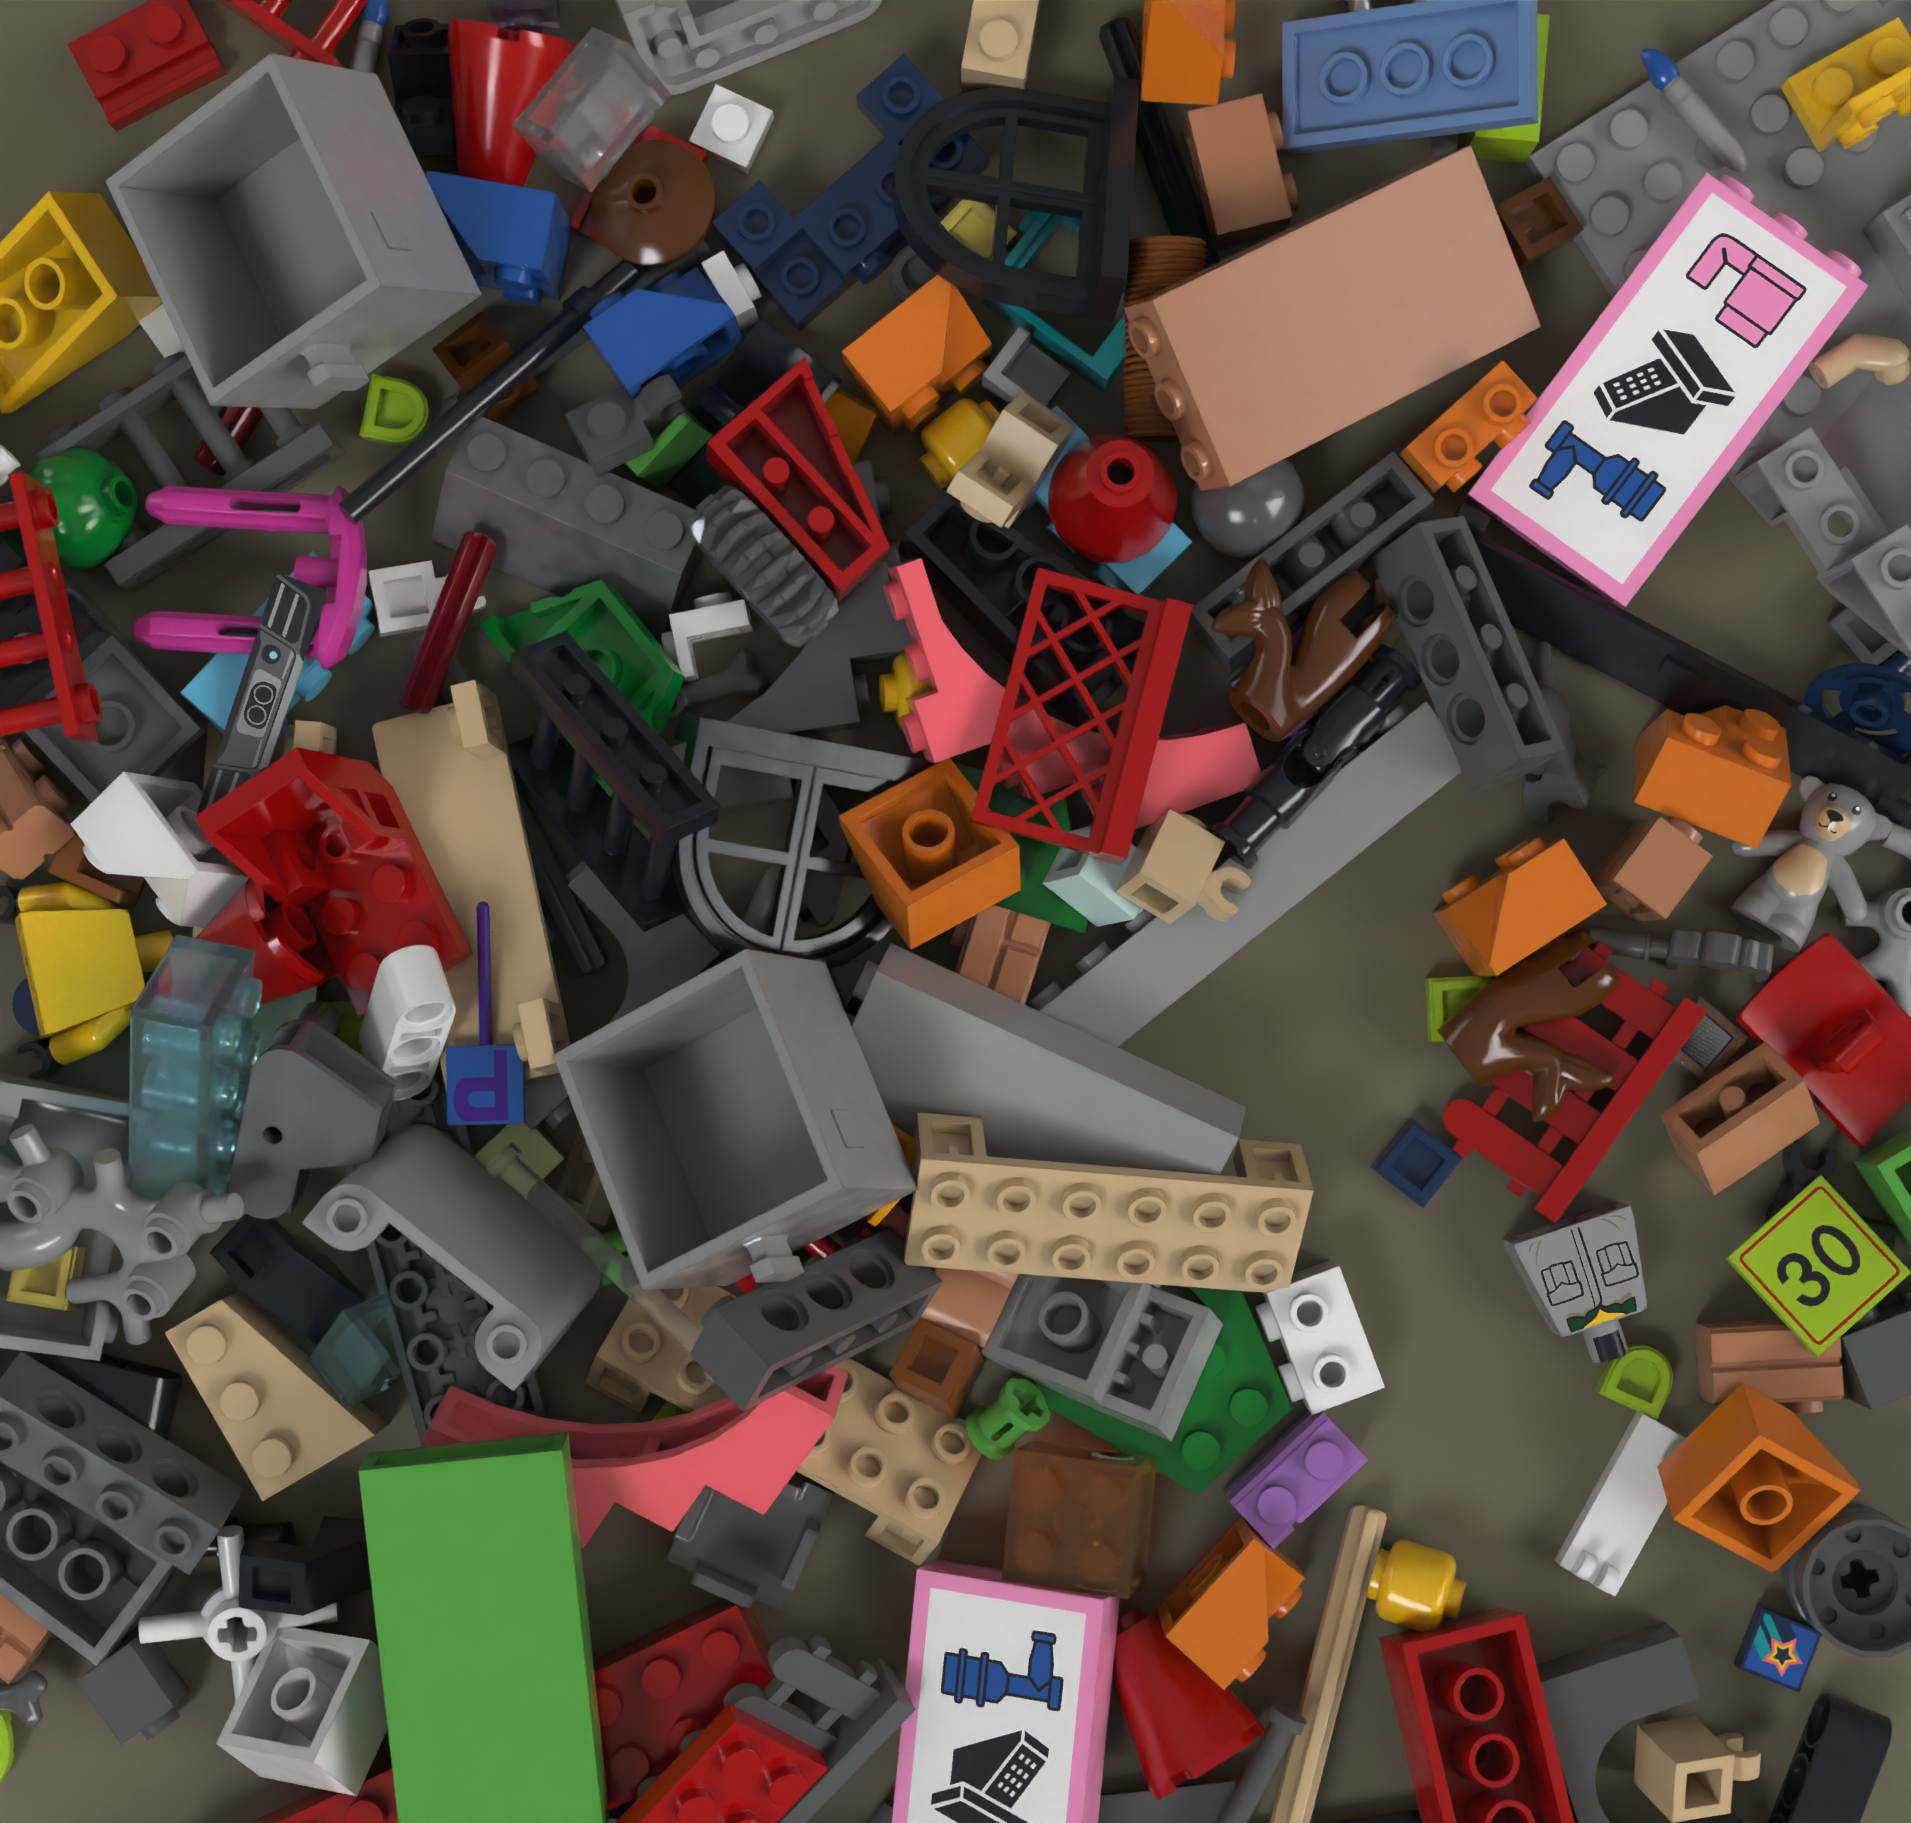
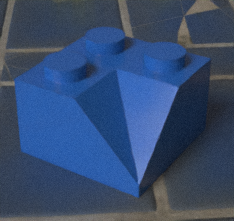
[426,170,572,305]
[583,267,743,401]

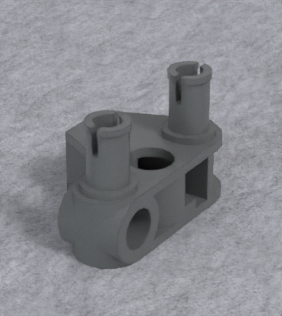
[228,1001,397,1219]

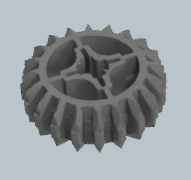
[686,485,839,648]

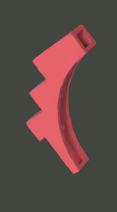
[420,1366,848,1549]

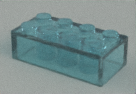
[129,935,263,1235]

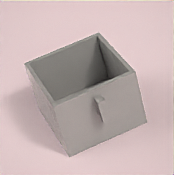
[105,53,482,409]
[553,949,918,1290]

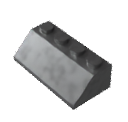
[431,416,703,642]
[0,1461,174,1666]

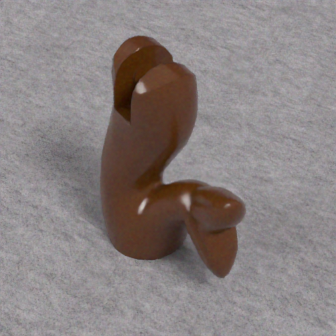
[1211,557,1397,742]
[1437,927,1620,1122]

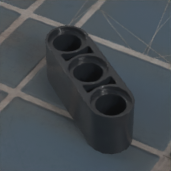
[0,1348,183,1440]
[1768,1693,1892,1823]

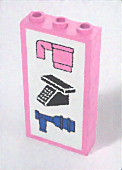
[1467,173,1869,609]
[892,1559,1121,1823]

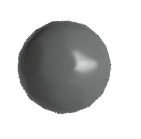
[1191,458,1305,559]

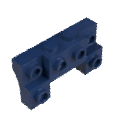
[712,54,989,331]

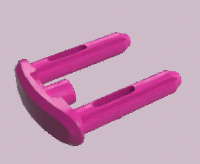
[131,486,367,669]

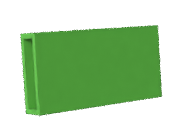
[358,1432,610,1823]

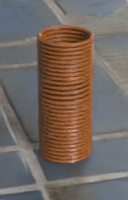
[1123,236,1207,442]

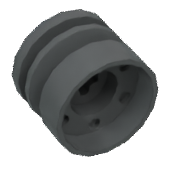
[1781,1503,1911,1658]

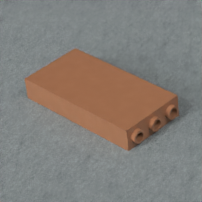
[1124,145,1541,491]

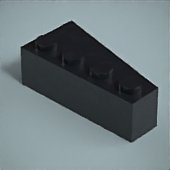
[898,492,1146,727]

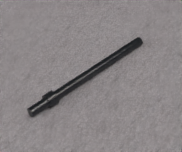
[338,260,640,525]

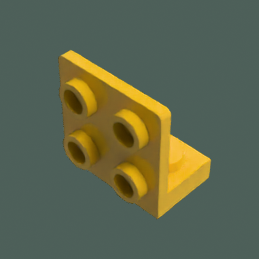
[1781,17,1911,152]

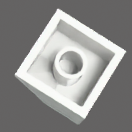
[70,771,249,928]
[216,1627,388,1796]

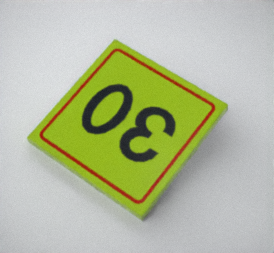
[1725,1175,1911,1357]

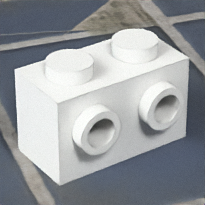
[1256,1260,1385,1415]

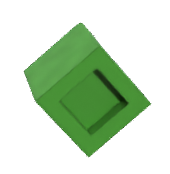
[626,401,713,490]

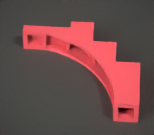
[883,558,1261,829]

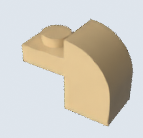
[946,392,1076,529]

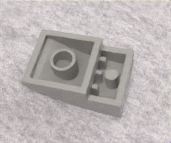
[981,1274,1223,1442]

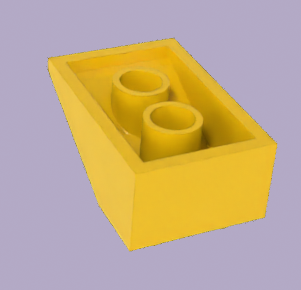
[0,191,162,414]

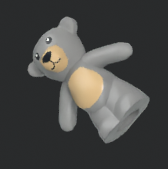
[1730,776,1892,952]

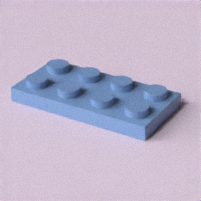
[1282,0,1538,155]

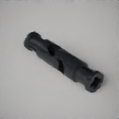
[1208,644,1422,869]

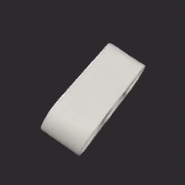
[359,945,456,1101]

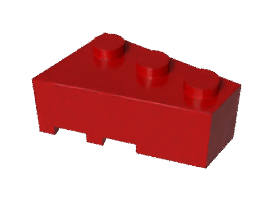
[707,356,890,603]

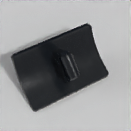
[667,320,841,509]

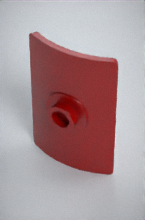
[1736,933,1911,1147]

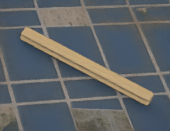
[1270,1504,1387,1823]

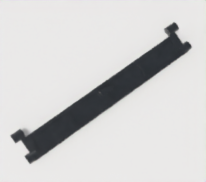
[1453,502,1911,825]

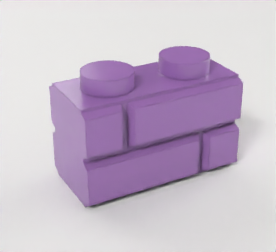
[1223,1410,1368,1549]

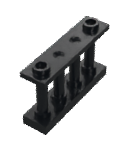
[508,631,721,932]

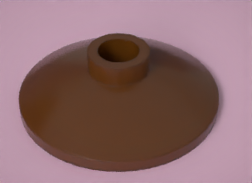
[591,140,717,266]

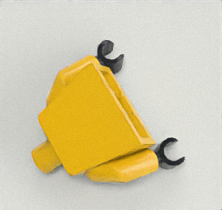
[0,882,177,1080]

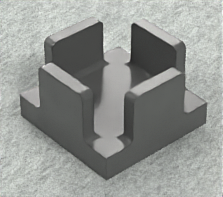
[665,1472,834,1612]

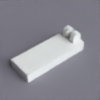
[1554,1411,1686,1596]

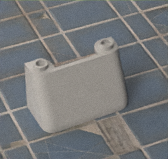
[615,0,882,95]
[0,1072,161,1361]
[302,1123,601,1391]

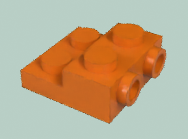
[1399,360,1538,496]

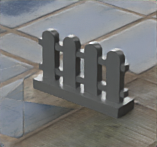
[636,1634,915,1823]

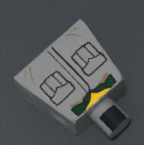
[1502,1201,1647,1363]

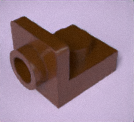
[1495,176,1584,271]
[432,311,538,422]

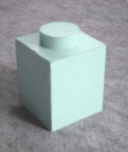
[1043,826,1144,927]

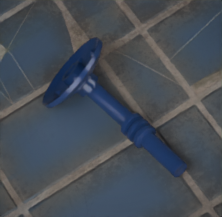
[1803,649,1911,756]

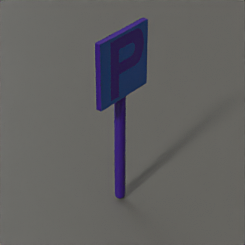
[446,901,526,1125]

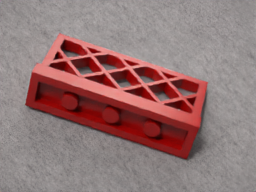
[970,568,1193,865]

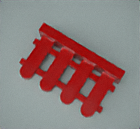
[1443,941,1707,1223]

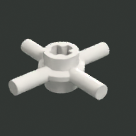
[138,1525,339,1703]

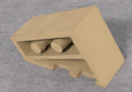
[165,1291,390,1501]

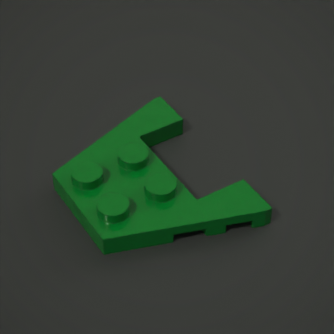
[1031,1287,1293,1494]

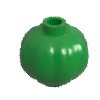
[26,446,138,569]

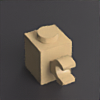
[1116,809,1252,925]
[1634,1716,1761,1823]

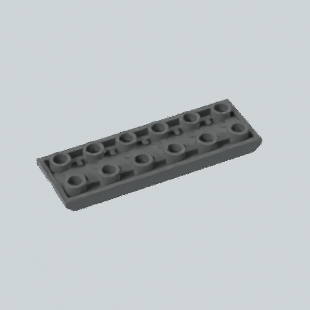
[344,1059,548,1447]

